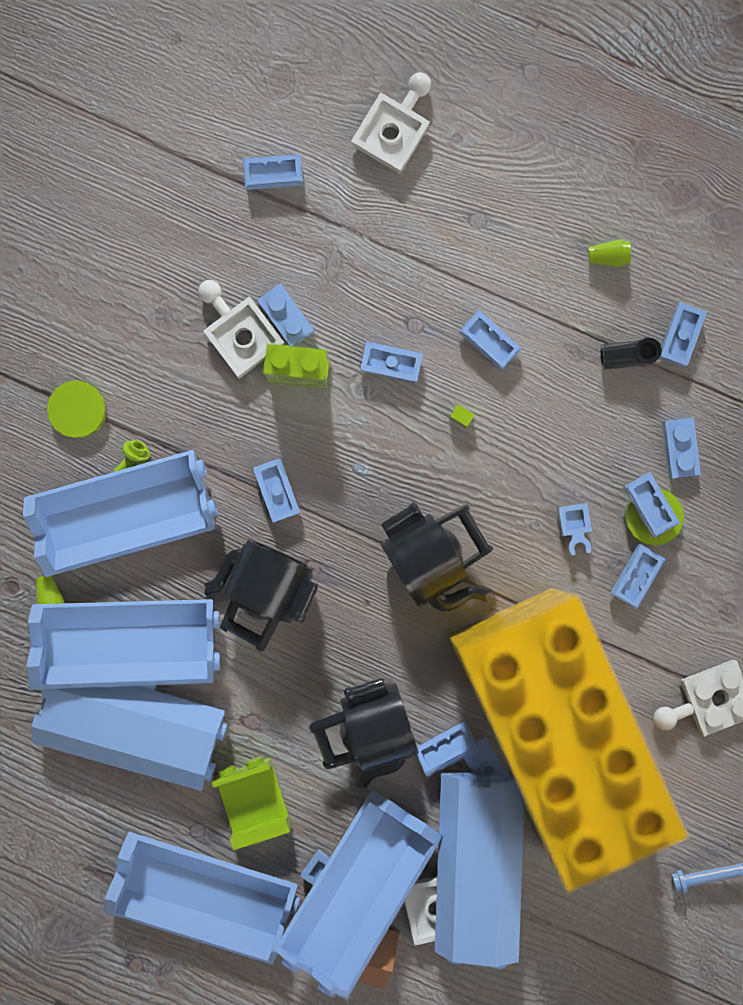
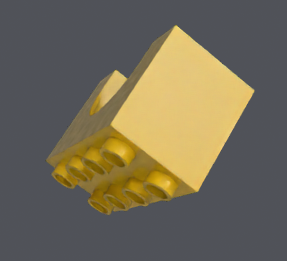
[447,588,689,893]

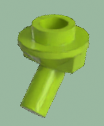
[112,440,150,472]

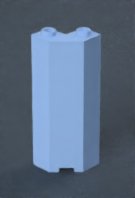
[23,450,218,577]
[27,599,220,690]
[31,686,228,791]
[435,771,524,969]
[274,790,443,999]
[103,832,300,965]

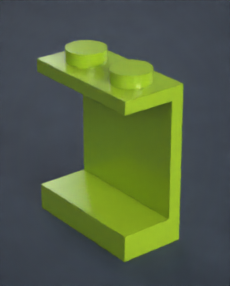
[263,343,330,390]
[212,756,292,850]

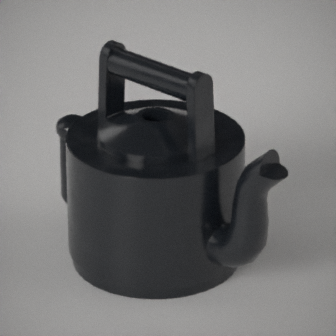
[380,503,493,612]
[203,539,318,652]
[309,678,419,789]

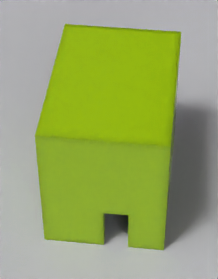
[449,404,475,428]

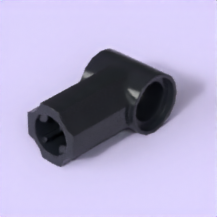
[600,337,662,370]

